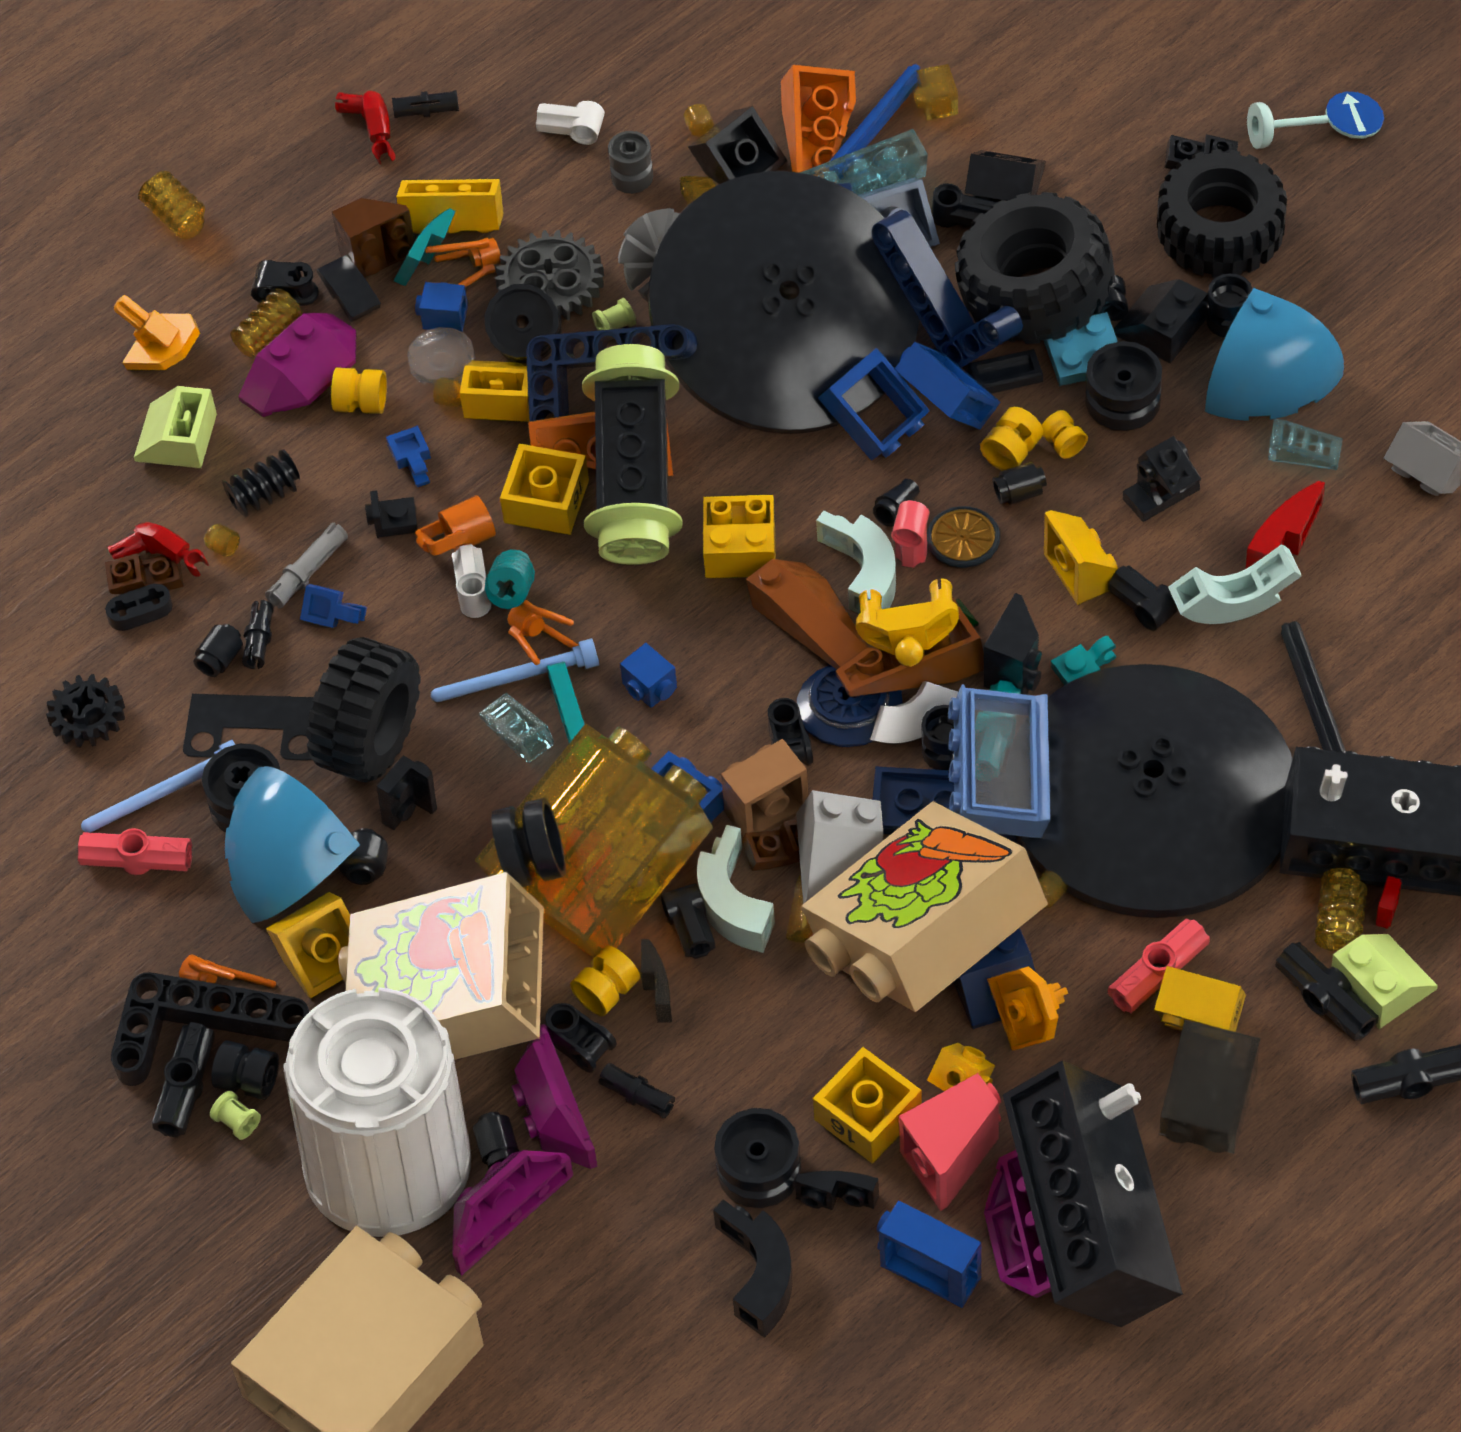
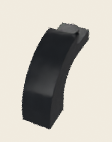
[713,1199,793,1338]

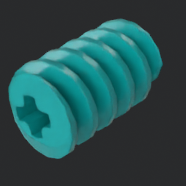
[484,549,535,609]

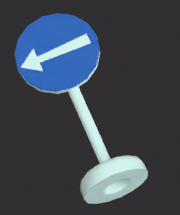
[1247,91,1384,149]

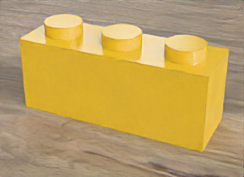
[396,179,503,234]

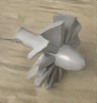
[618,208,680,302]

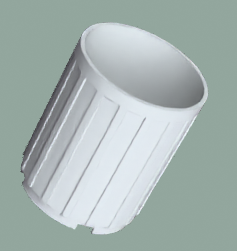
[284,987,471,1237]

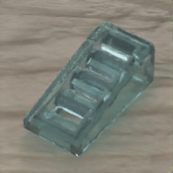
[1268,419,1343,470]
[479,693,554,763]

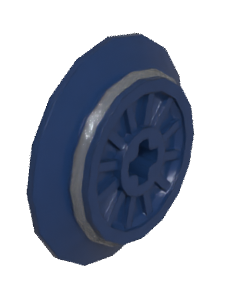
[796,665,903,747]

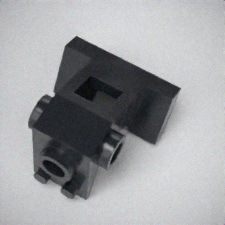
[1123,436,1201,522]

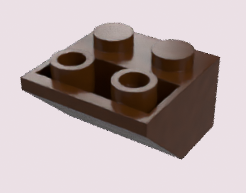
[332,198,415,278]

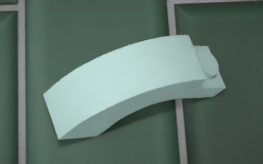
[816,510,896,614]
[1168,544,1302,624]
[697,825,775,953]

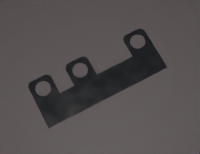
[183,694,314,760]

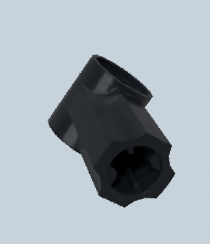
[932,183,998,228]
[1108,565,1179,631]
[660,883,715,959]

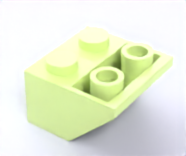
[134,386,217,468]

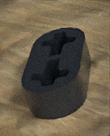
[105,584,173,631]

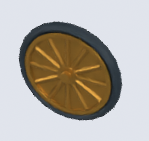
[927,506,1000,568]

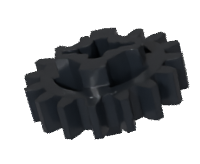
[46,674,125,748]

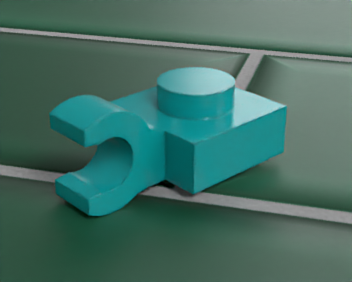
[1051,635,1116,685]

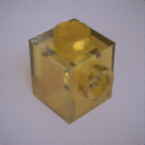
[914,64,958,120]

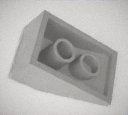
[796,790,883,904]

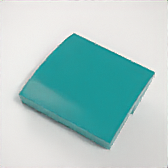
[393,208,455,286]

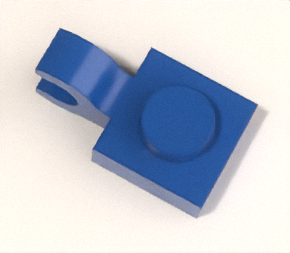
[386,426,431,488]
[300,584,367,628]

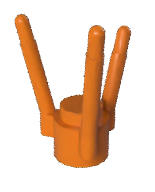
[425,238,501,288]
[507,600,578,665]
[179,954,277,1012]

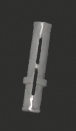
[265,523,348,608]

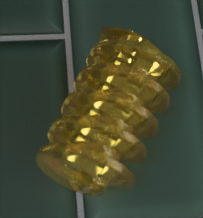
[138,171,205,239]
[230,288,303,358]
[1314,868,1368,951]

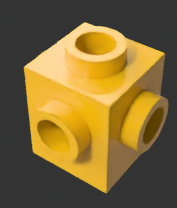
[927,1043,995,1091]

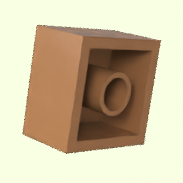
[721,739,809,837]

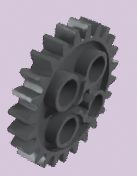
[495,230,604,322]

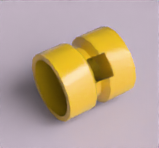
[331,367,387,414]
[980,406,1044,471]
[570,945,641,1016]

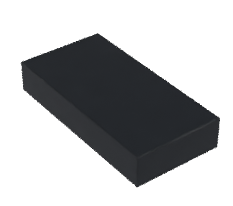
[968,349,1043,394]

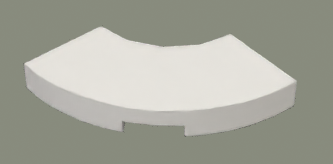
[870,681,958,743]

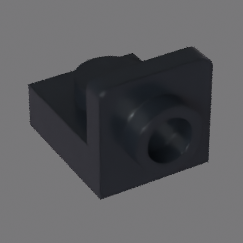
[365,490,418,538]

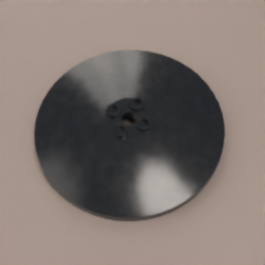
[648,171,919,434]
[1004,664,1293,918]

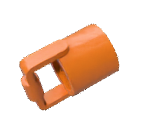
[415,495,496,556]

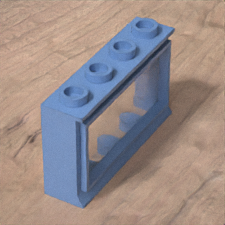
[948,684,1050,838]

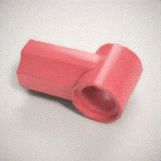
[891,500,930,568]

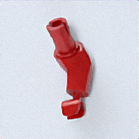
[335,90,395,165]
[107,522,209,577]

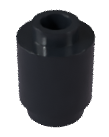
[992,462,1047,505]
[193,624,243,677]
[473,1112,519,1169]

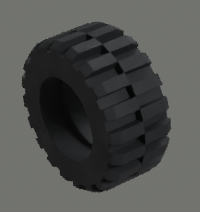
[1157,149,1287,278]
[306,637,421,782]

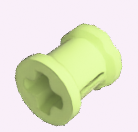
[592,298,636,331]
[210,1091,261,1140]

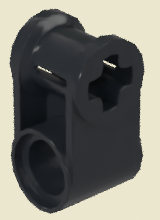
[251,260,319,306]
[768,698,813,764]
[545,1003,617,1073]

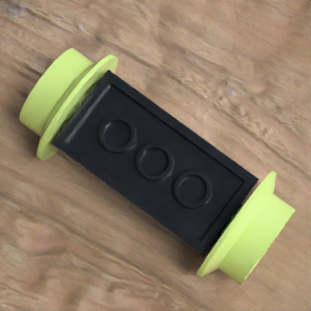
[582,344,683,565]

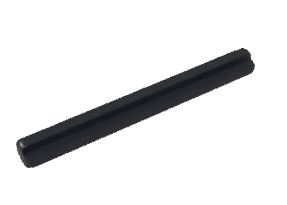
[1281,621,1346,752]

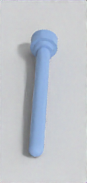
[431,638,599,702]
[81,740,235,833]

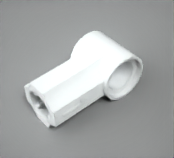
[536,101,605,145]
[452,544,491,618]

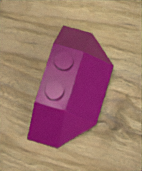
[238,313,357,417]
[511,1024,598,1169]
[984,1149,1051,1298]
[452,1150,573,1276]

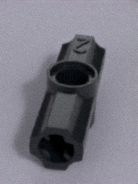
[1275,942,1379,1041]
[152,1022,215,1138]
[1351,1044,1461,1104]

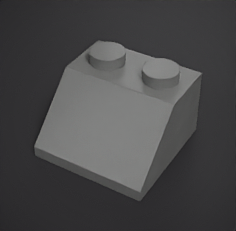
[1383,421,1461,496]

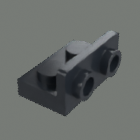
[376,755,437,830]

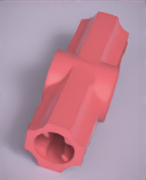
[78,828,192,875]
[1108,918,1210,1013]

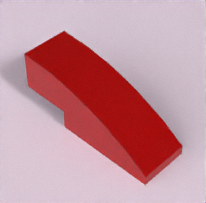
[1245,480,1325,569]

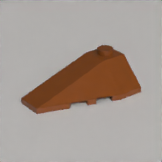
[746,559,869,669]
[836,597,984,697]

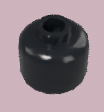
[339,828,389,885]

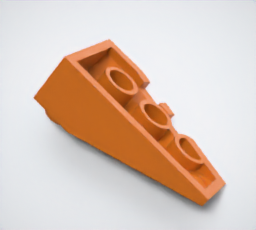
[781,65,856,181]
[528,412,673,476]

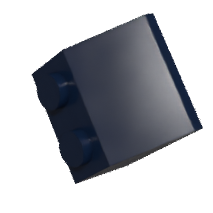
[953,928,1035,1029]

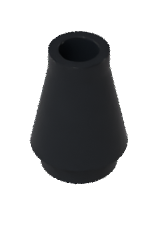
[873,479,920,527]

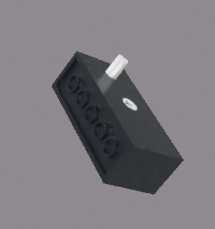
[1279,746,1461,896]
[1002,1060,1183,1327]

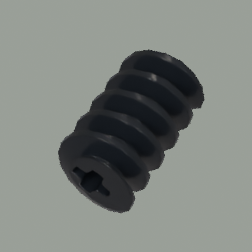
[222,449,300,517]

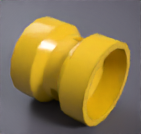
[1042,410,1088,459]

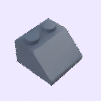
[858,178,940,247]

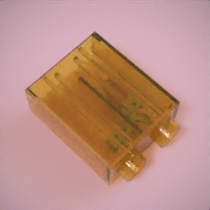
[475,724,713,958]

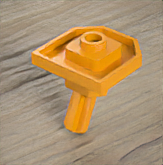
[114,295,200,370]
[987,966,1068,1051]

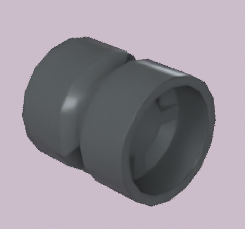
[608,131,654,194]

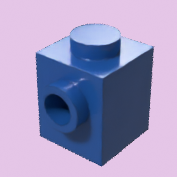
[415,282,468,332]
[620,643,677,708]

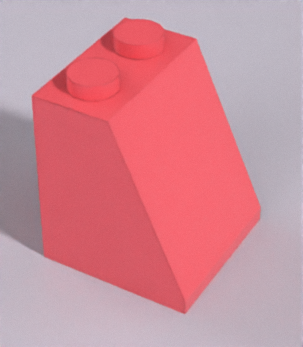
[899,1073,1001,1211]

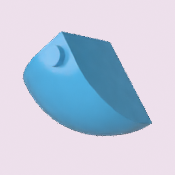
[1205,288,1344,421]
[225,766,360,923]

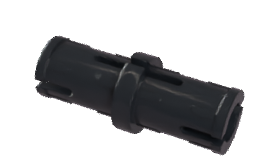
[392,90,459,118]
[242,600,274,669]
[598,1063,675,1119]

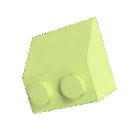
[1331,934,1438,1029]

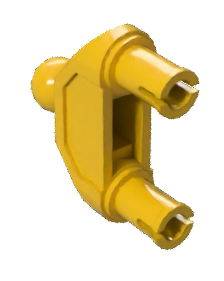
[856,579,959,667]

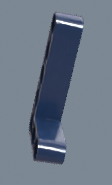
[871,210,1023,367]
[526,324,698,421]

